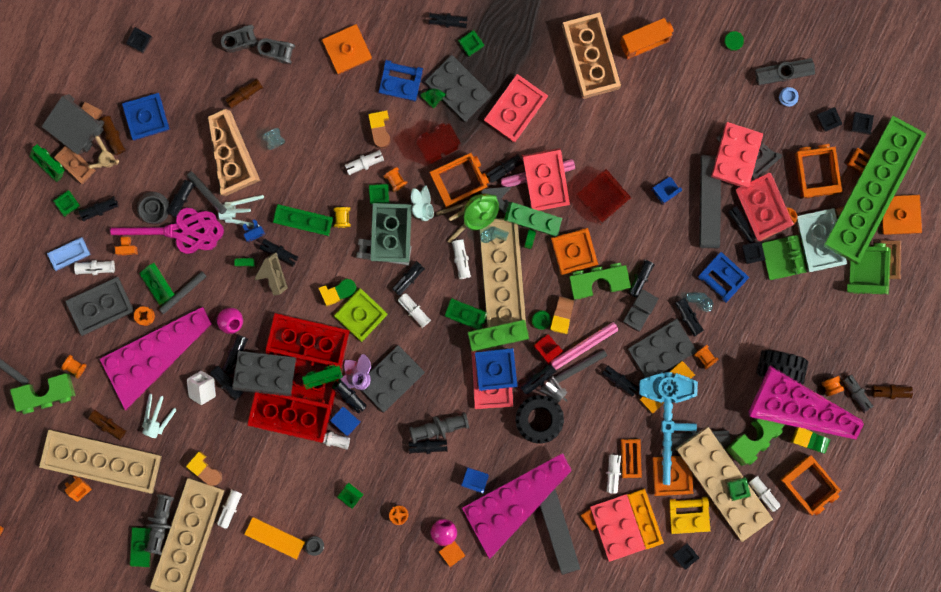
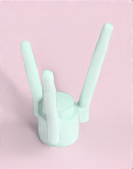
[218,195,264,227]
[142,394,176,438]

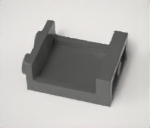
[42,94,105,155]

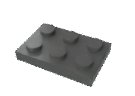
[425,55,492,122]
[66,277,135,336]
[628,319,697,378]
[360,345,425,412]
[233,351,296,396]

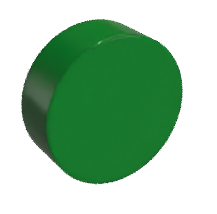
[724,31,744,51]
[524,229,536,249]
[532,310,551,330]

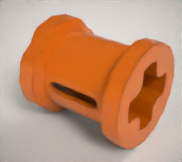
[384,167,408,192]
[694,345,719,370]
[61,355,87,379]

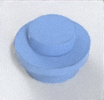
[779,87,799,107]

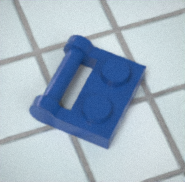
[379,60,423,102]
[697,252,749,303]

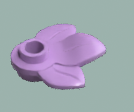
[341,354,371,390]

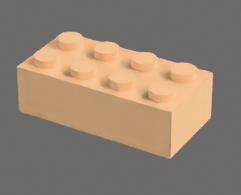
[562,12,621,99]

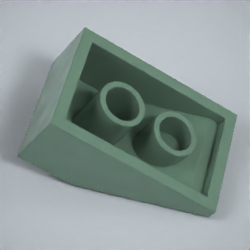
[371,203,412,263]

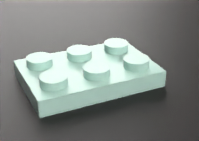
[797,208,847,273]

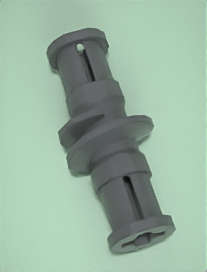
[409,412,469,444]
[144,494,174,555]

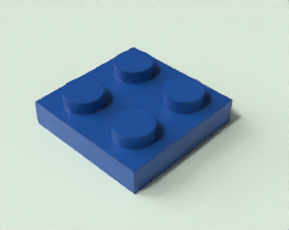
[122,93,170,141]
[475,348,518,391]

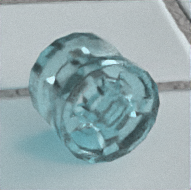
[262,128,286,150]

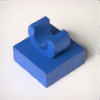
[243,219,266,243]

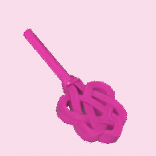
[110,208,225,254]

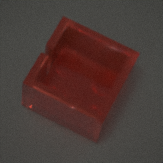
[416,123,461,166]
[576,169,631,225]

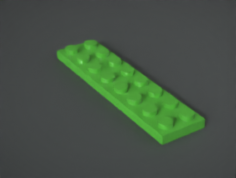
[824,116,926,265]

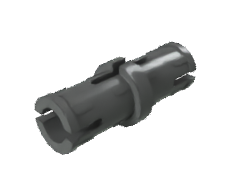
[842,374,873,413]

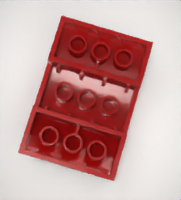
[247,313,350,443]

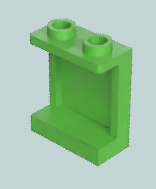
[847,243,891,295]

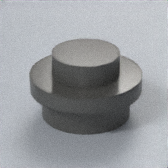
[305,536,324,556]

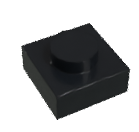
[126,27,153,54]
[816,107,842,133]
[851,112,874,135]
[742,241,766,264]
[672,543,700,570]

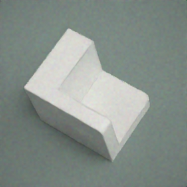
[187,371,216,405]

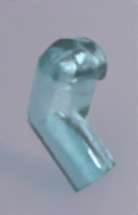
[480,226,509,243]
[687,293,714,312]

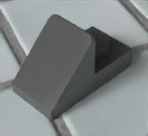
[481,187,511,215]
[623,289,659,331]

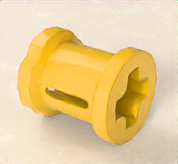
[334,207,351,228]

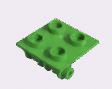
[762,235,807,280]

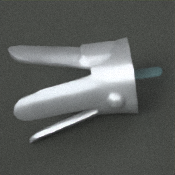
[539,375,567,403]

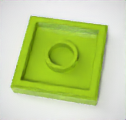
[334,288,388,342]

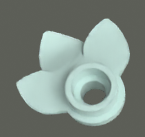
[411,185,434,221]

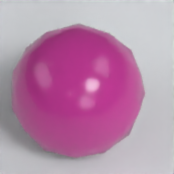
[217,307,244,334]
[430,519,457,546]

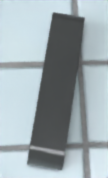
[699,155,721,248]
[540,489,580,575]

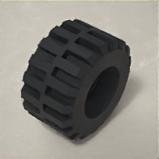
[756,349,809,385]
[515,395,564,444]

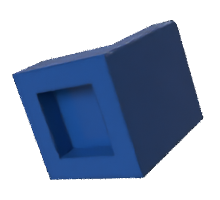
[651,177,682,205]
[330,407,361,436]
[461,467,489,493]

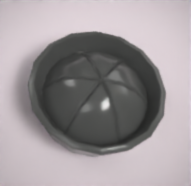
[137,192,170,225]

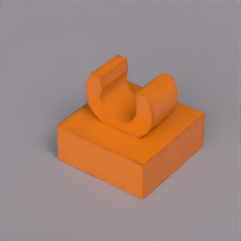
[115,237,138,256]
[65,476,92,502]

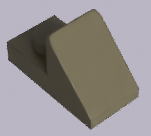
[255,253,288,296]

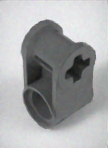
[221,25,259,53]
[257,38,296,64]

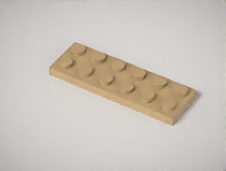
[480,218,526,328]
[676,426,773,542]
[39,430,162,494]
[150,478,225,592]

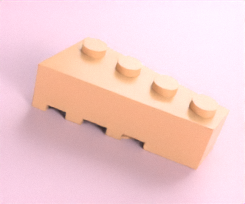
[208,109,260,196]

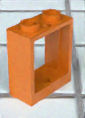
[620,18,674,60]
[795,144,842,199]
[430,153,489,208]
[779,455,841,516]

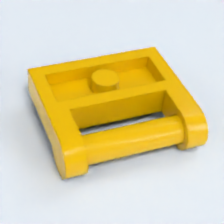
[669,497,710,534]

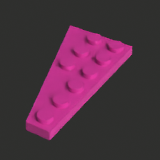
[100,307,212,410]
[749,366,864,439]
[462,453,572,559]

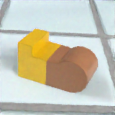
[368,110,391,149]
[550,296,574,334]
[186,451,223,486]

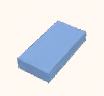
[47,237,91,271]

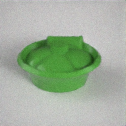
[464,193,499,230]

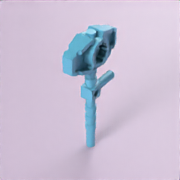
[639,372,698,485]

